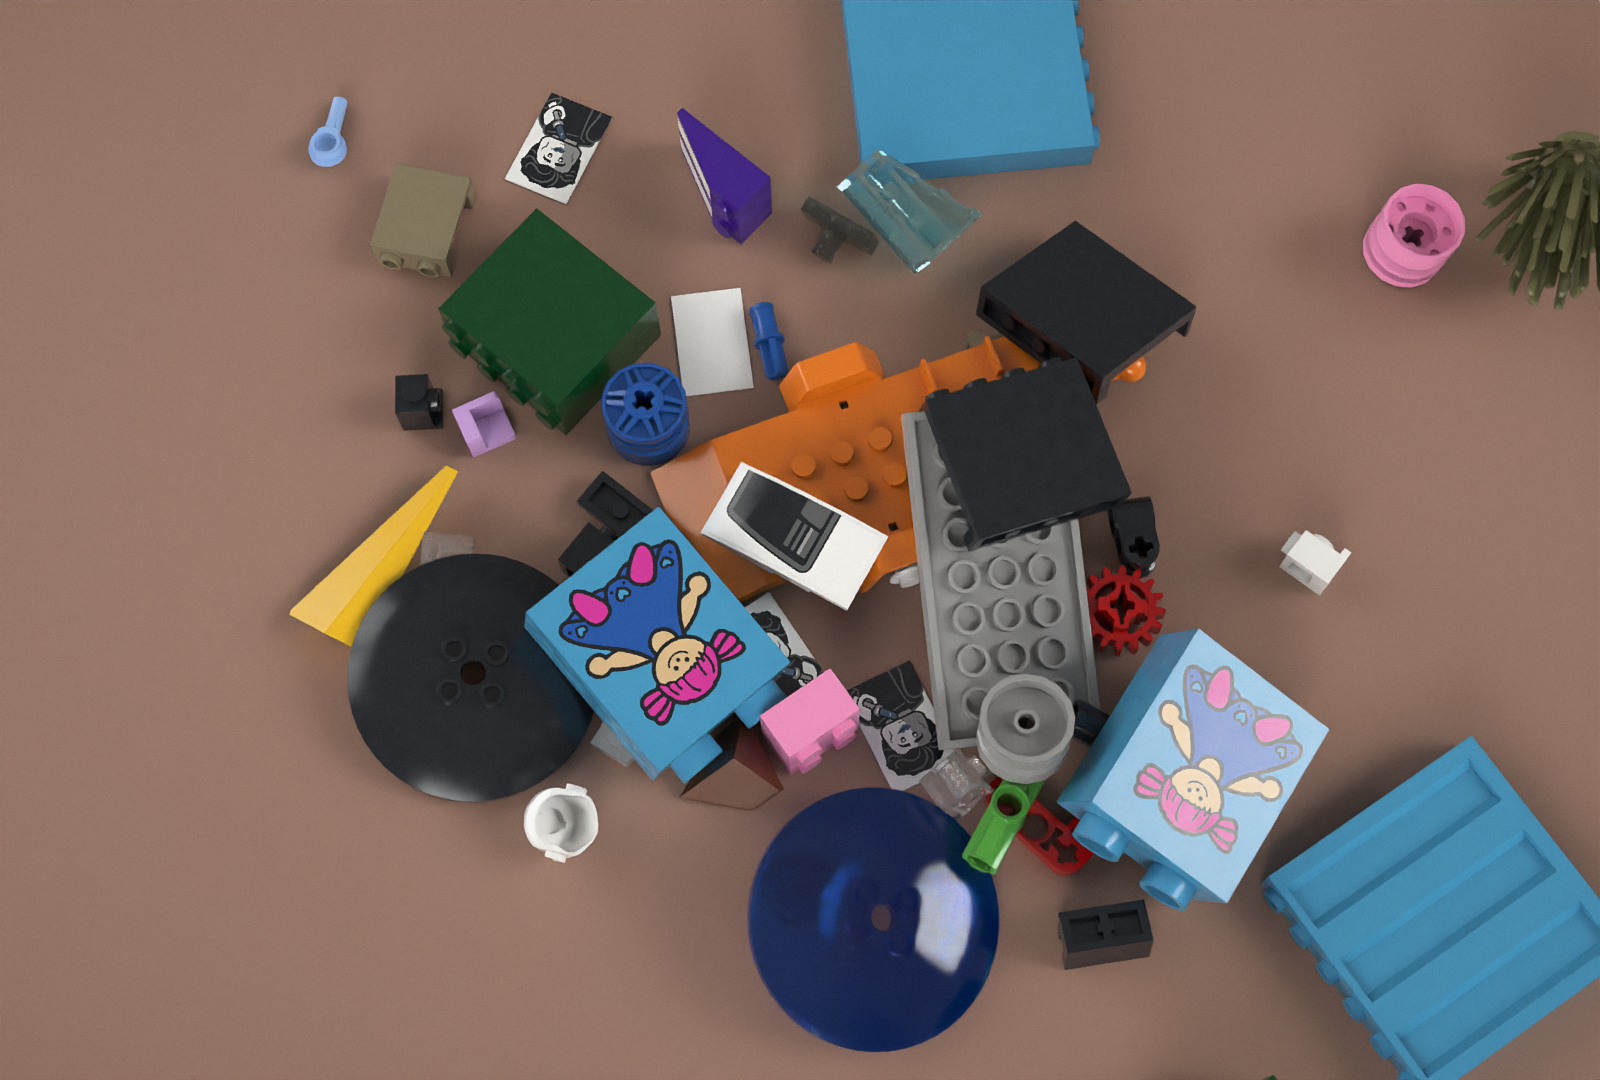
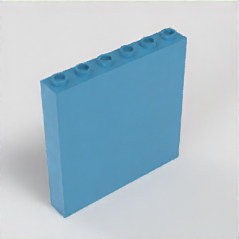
[841,0,1100,185]

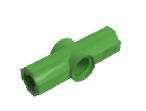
[962,779,1046,875]

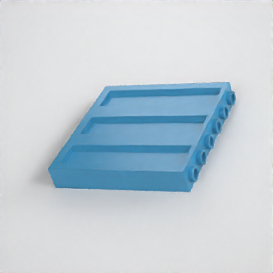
[1261,735,1600,1080]

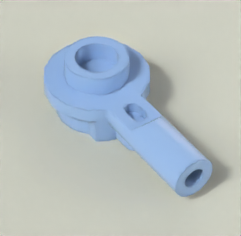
[308,97,348,167]

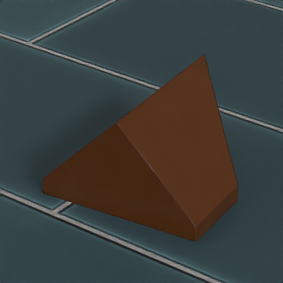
[679,719,784,810]

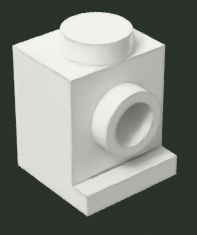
[1279,530,1351,596]

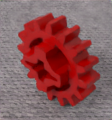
[1086,565,1166,656]

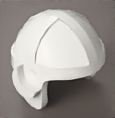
[524,783,599,863]

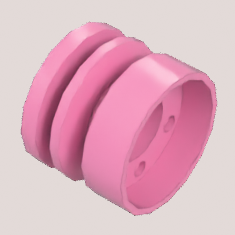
[1363,184,1465,288]

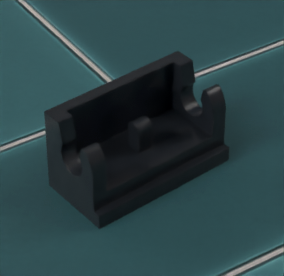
[1058,899,1154,970]

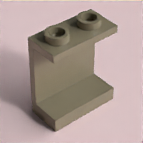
[370,163,476,278]

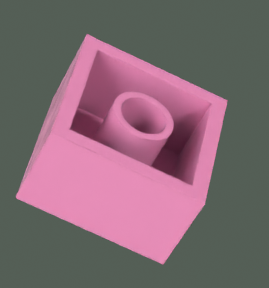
[760,668,860,776]

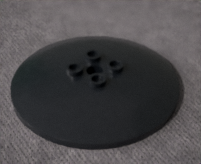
[347,553,594,802]

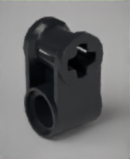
[1108,496,1160,579]

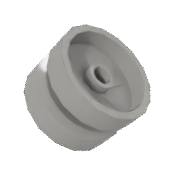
[976,674,1076,784]

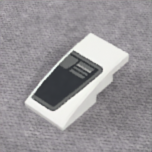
[701,462,888,611]

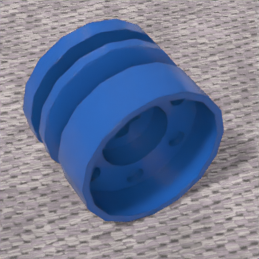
[601,363,690,466]

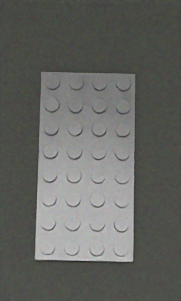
[901,411,1101,750]

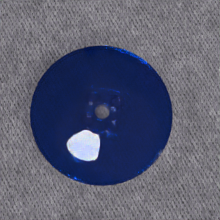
[747,787,999,1052]

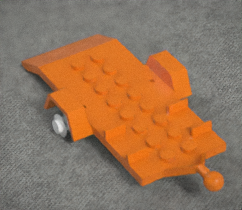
[650,336,1147,603]

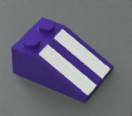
[677,108,772,244]

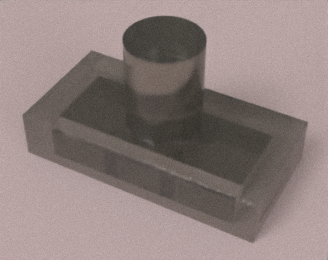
[801,196,879,264]

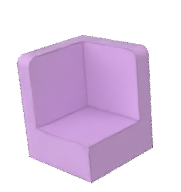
[452,391,516,458]

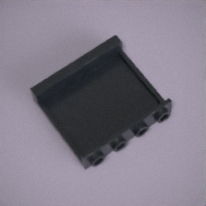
[976,220,1196,405]
[918,357,1132,552]

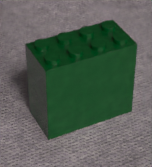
[438,208,661,435]

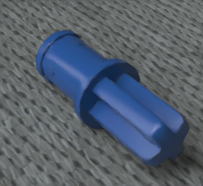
[749,302,789,381]

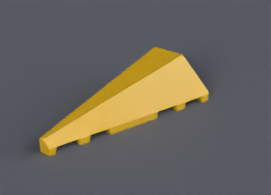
[289,466,458,647]

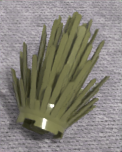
[1477,131,1600,310]

